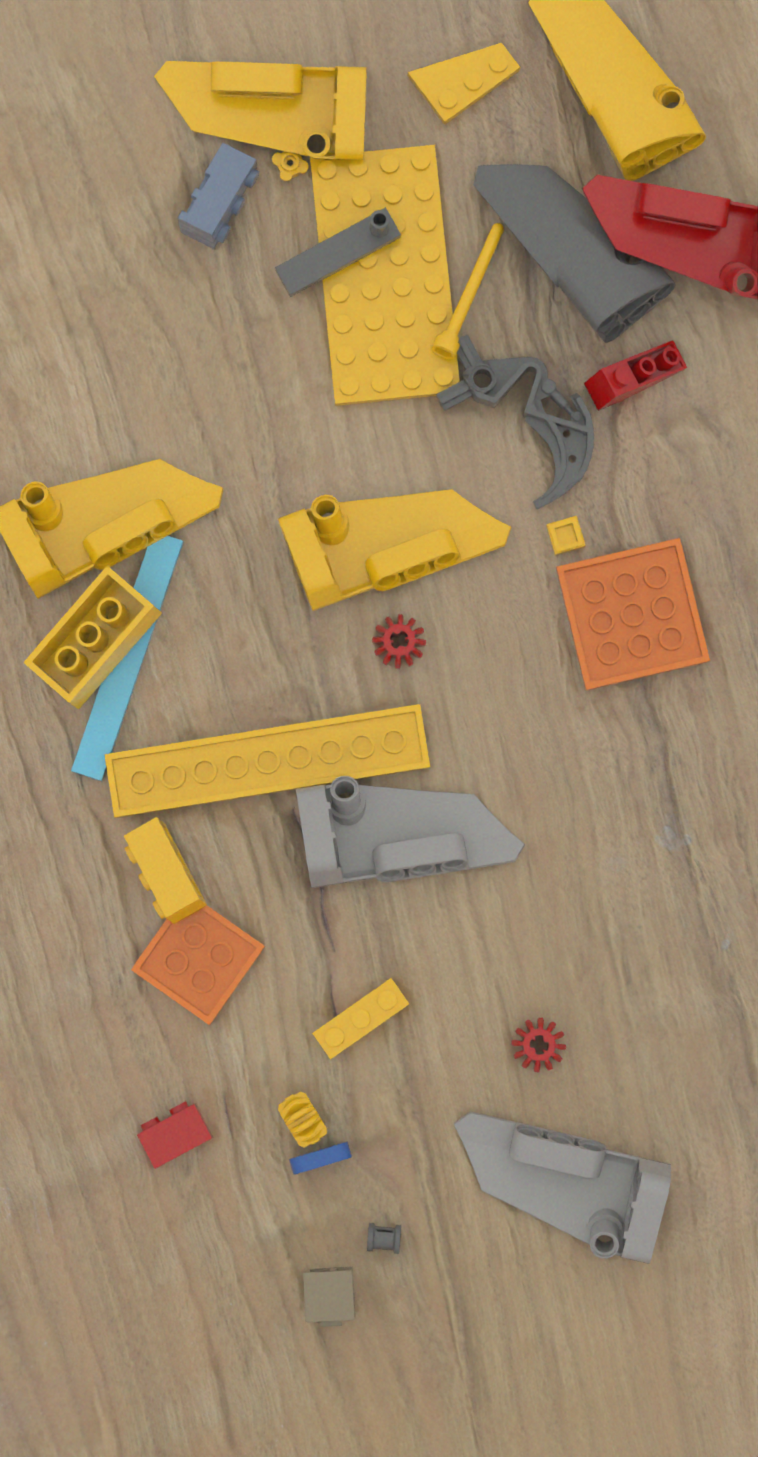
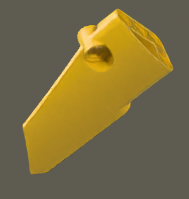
[528,0,706,181]
[154,61,367,160]
[0,459,224,599]
[278,489,511,611]

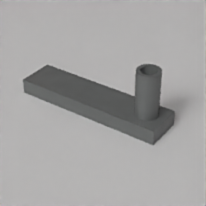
[275,207,401,297]

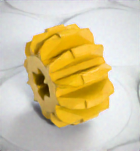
[278,1091,327,1148]

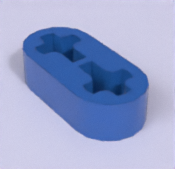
[289,1142,352,1175]

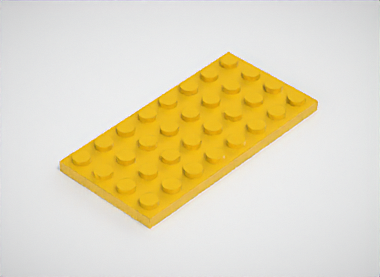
[310,145,460,406]

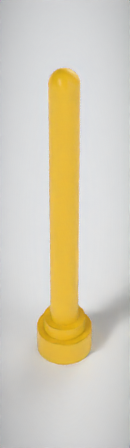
[432,223,504,359]

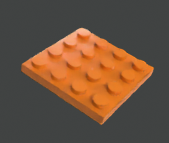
[556,538,710,691]

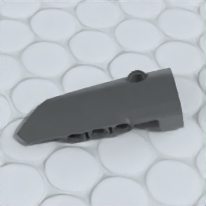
[473,164,675,343]

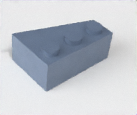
[178,143,260,249]

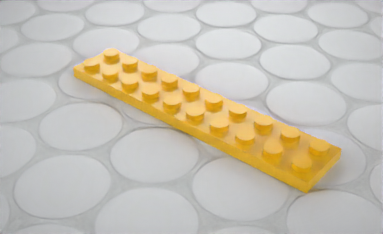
[104,704,430,818]

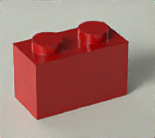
[137,1101,214,1169]

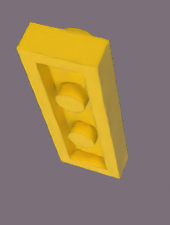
[312,978,409,1060]

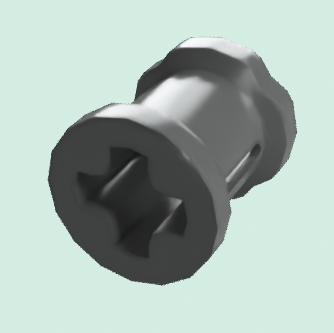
[367,1223,401,1254]

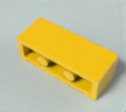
[124,817,207,924]

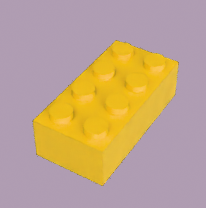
[23,566,162,709]

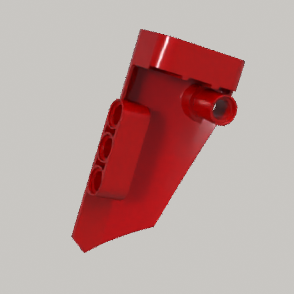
[582,175,758,300]

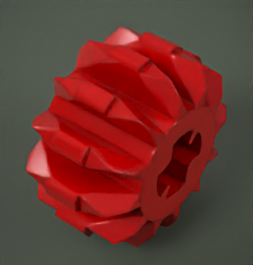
[372,614,426,669]
[511,1018,566,1072]

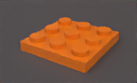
[131,905,265,1025]

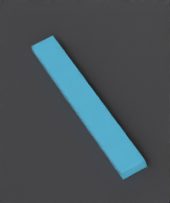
[71,536,184,782]

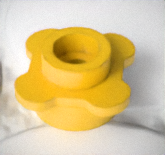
[272,151,308,181]

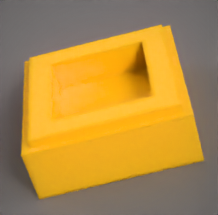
[546,515,586,556]

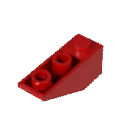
[584,340,687,411]

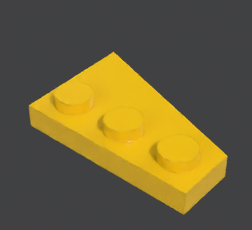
[407,43,520,125]

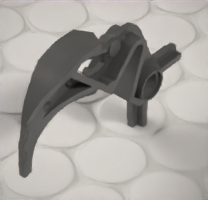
[436,335,594,509]

